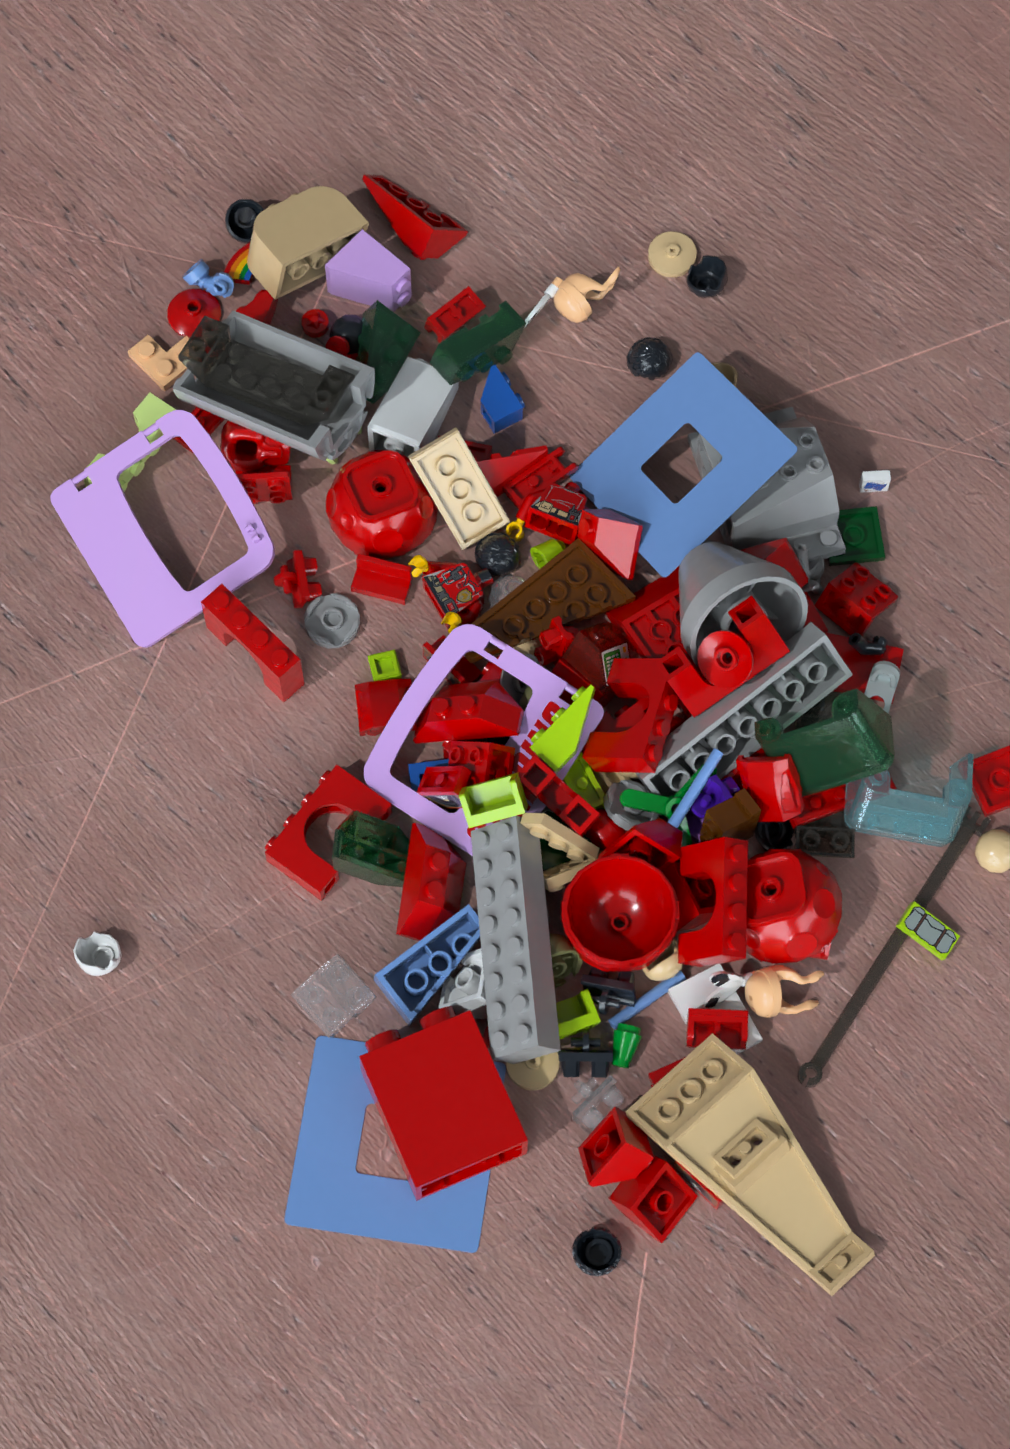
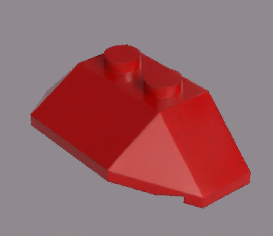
[413,680,524,744]
[396,822,466,941]

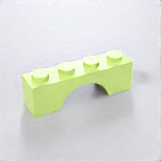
[83,393,176,492]

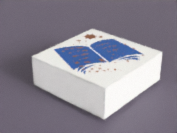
[859,470,891,493]

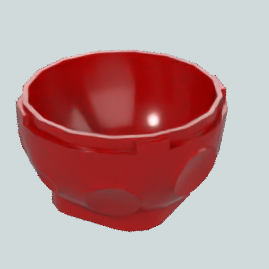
[326,450,438,559]
[746,849,842,964]
[562,853,679,972]

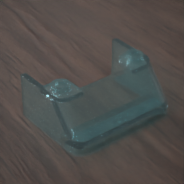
[844,734,974,847]

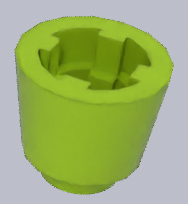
[530,539,566,569]

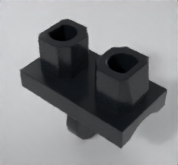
[581,967,636,1015]
[558,1029,613,1078]

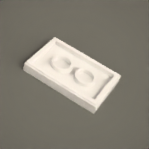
[668,964,763,1054]

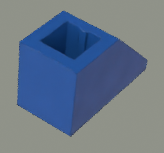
[481,364,525,434]

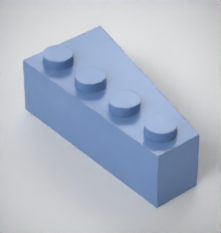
[374,904,480,1026]

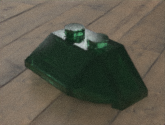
[332,811,410,887]

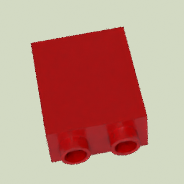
[359,1006,528,1201]

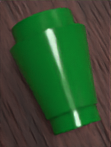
[612,1023,642,1069]

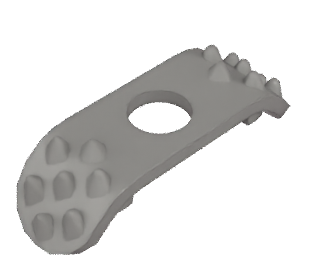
[853,661,900,744]

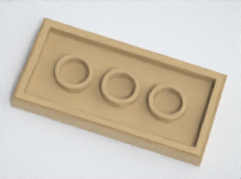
[408,427,510,550]

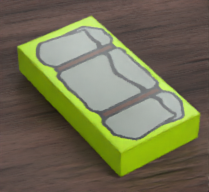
[896,901,960,961]

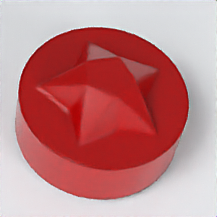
[301,309,329,338]

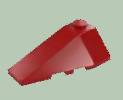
[362,174,468,260]
[474,445,548,497]

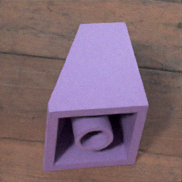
[325,229,412,312]

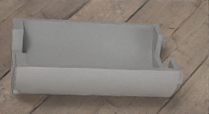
[173,310,375,461]

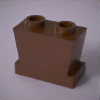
[700,788,762,842]

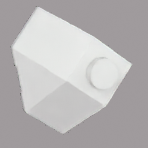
[439,948,487,1019]

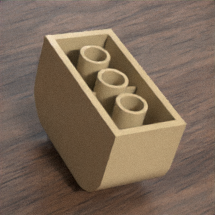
[247,186,369,300]

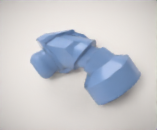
[182,259,234,298]

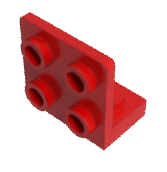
[235,465,292,504]
[814,563,898,637]
[448,741,515,787]

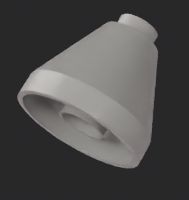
[679,539,808,667]

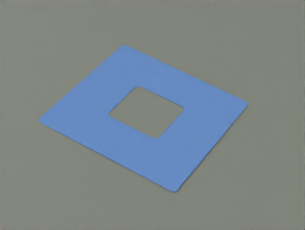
[570,352,798,577]
[284,1036,506,1253]

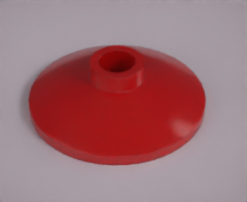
[167,289,221,338]
[697,630,754,688]

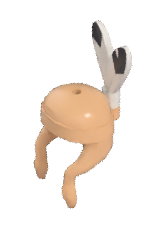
[522,267,620,328]
[704,965,824,1018]

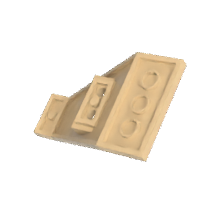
[625,1034,875,1296]

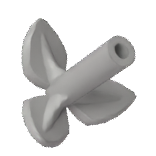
[795,544,825,592]

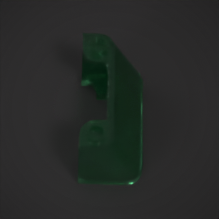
[754,688,895,797]

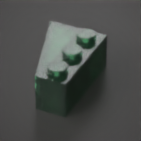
[355,300,421,404]
[430,301,527,386]

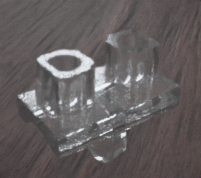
[571,1075,625,1130]

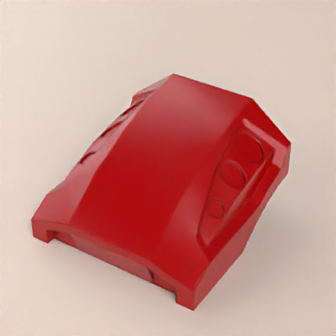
[355,679,417,736]
[736,754,805,822]

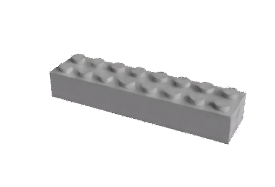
[635,622,853,813]
[471,816,561,1064]

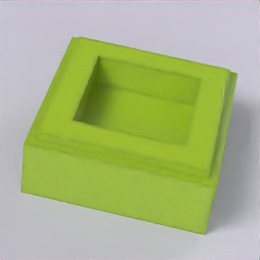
[368,649,402,681]

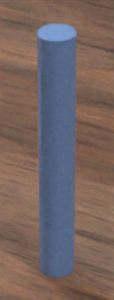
[668,748,724,828]
[608,971,686,1030]

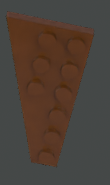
[464,538,636,664]

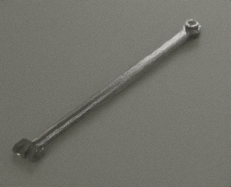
[798,805,992,1088]

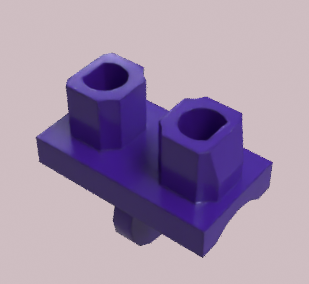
[691,774,740,818]

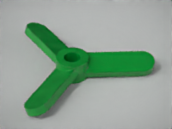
[619,764,717,860]

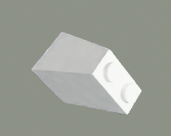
[367,357,459,457]

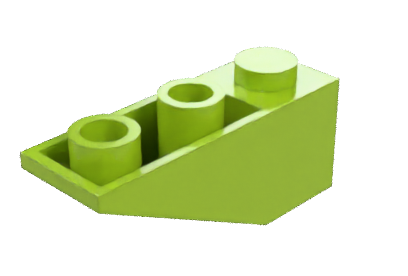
[530,685,595,774]

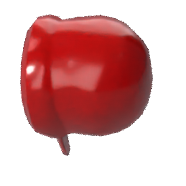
[220,420,291,472]

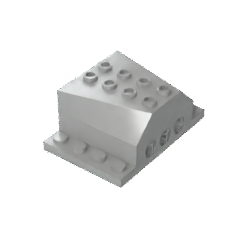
[687,407,846,563]

